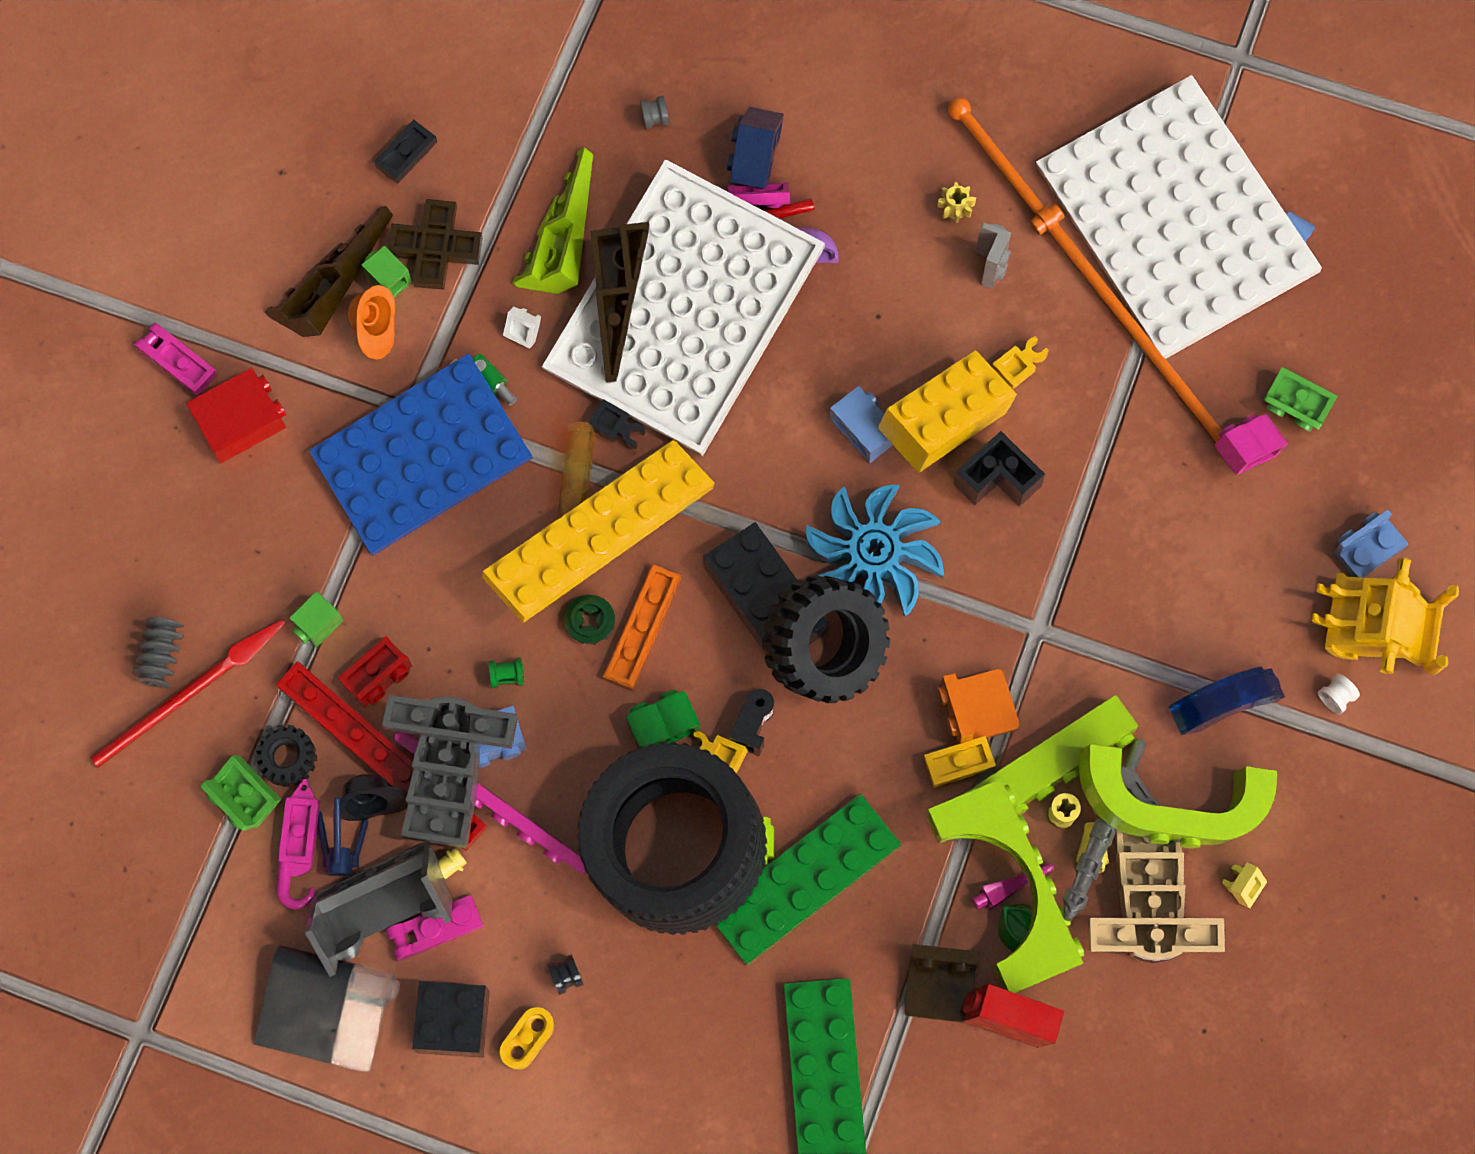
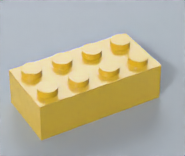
[878,350,1017,473]

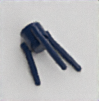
[318,797,369,876]

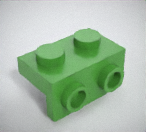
[1263,367,1338,432]
[200,755,281,831]

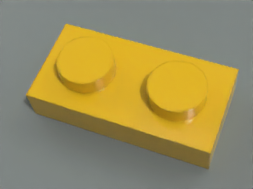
[923,736,996,788]

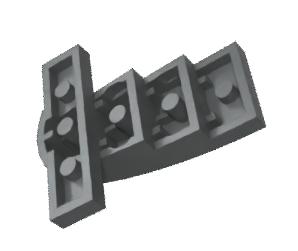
[382,695,518,848]

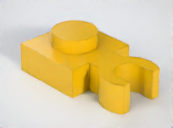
[992,336,1049,389]
[693,732,748,774]

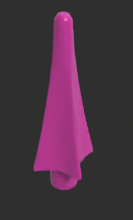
[971,864,1054,911]

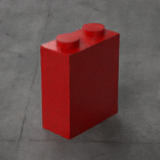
[186,367,286,464]
[962,984,1065,1048]

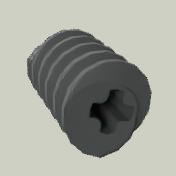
[132,617,184,688]

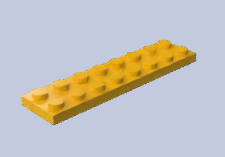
[482,440,715,623]

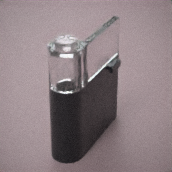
[254,945,400,1073]

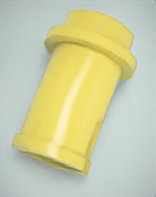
[438,848,467,879]

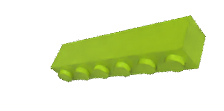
[962,695,1138,816]

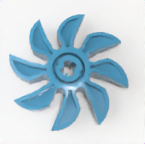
[806,485,944,617]

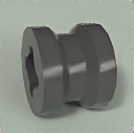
[640,95,669,129]

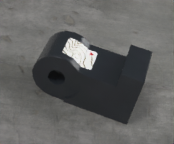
[730,689,774,756]

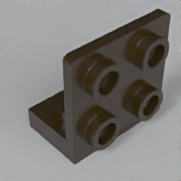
[904,944,979,1023]

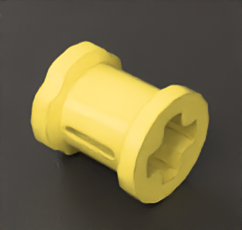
[1048,793,1081,829]

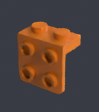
[937,669,1020,744]

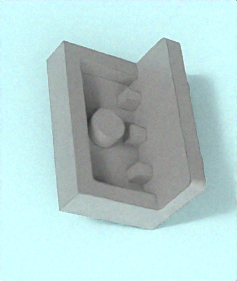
[976,222,1011,289]

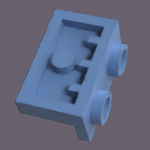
[1333,510,1408,578]

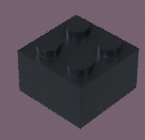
[412,981,490,1058]

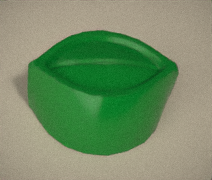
[998,904,1033,951]

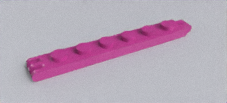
[395,731,587,874]

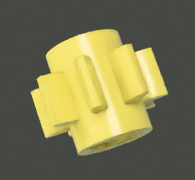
[937,182,976,223]

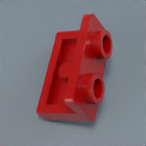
[338,636,412,708]

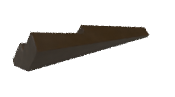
[265,206,393,337]
[590,222,650,384]

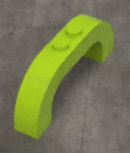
[1079,744,1277,849]

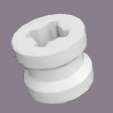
[1318,674,1360,715]

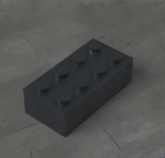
[703,522,828,655]

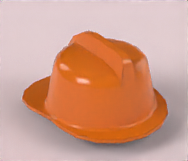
[348,285,395,360]

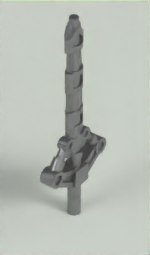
[1063,738,1159,921]

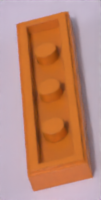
[603,564,682,691]

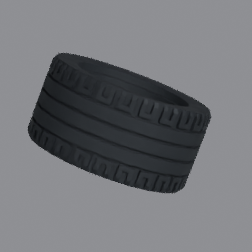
[577,742,768,935]

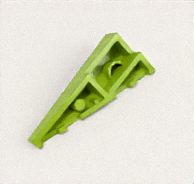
[512,147,593,294]

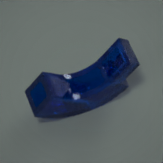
[1168,666,1285,736]

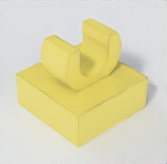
[1222,862,1267,909]

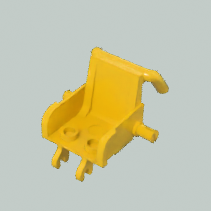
[1311,558,1459,675]

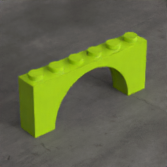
[925,779,1084,993]

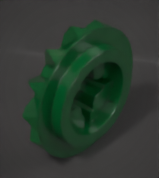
[564,595,615,645]

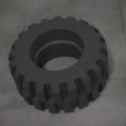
[762,575,890,703]

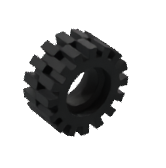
[255,725,317,787]

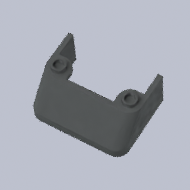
[305,842,453,977]

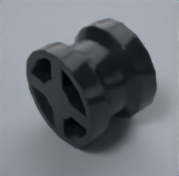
[547,954,584,995]

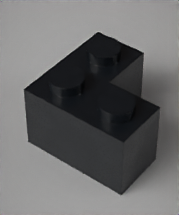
[953,431,1045,507]

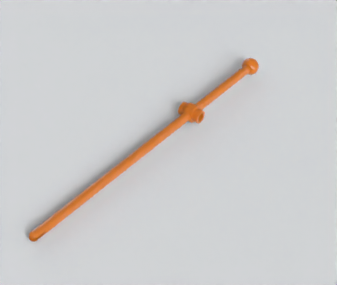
[948,97,1222,442]

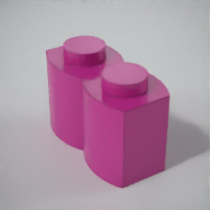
[1214,414,1289,475]

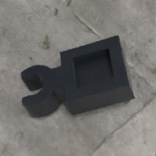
[587,399,646,449]

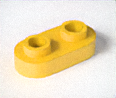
[500,1007,555,1070]

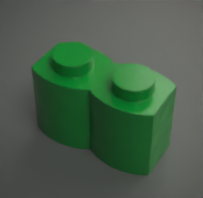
[626,690,700,748]

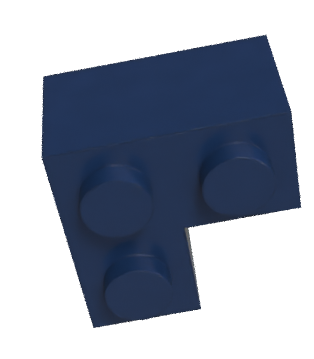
[727,107,784,189]

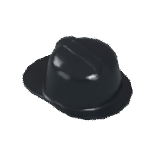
[340,774,408,821]

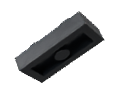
[374,120,437,184]

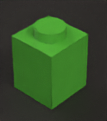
[362,246,413,298]
[290,591,344,647]

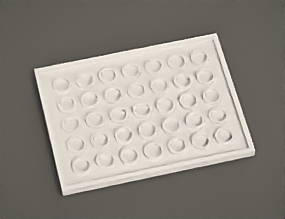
[1036,75,1322,359]
[542,159,825,456]

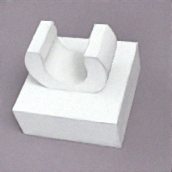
[503,306,541,349]

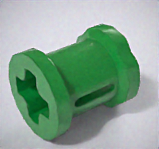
[489,657,524,688]

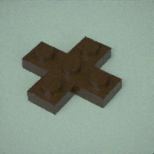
[388,199,483,290]

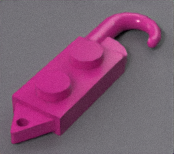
[276,779,320,909]

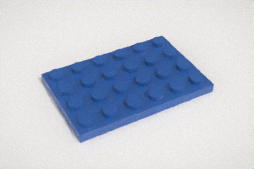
[309,353,533,556]

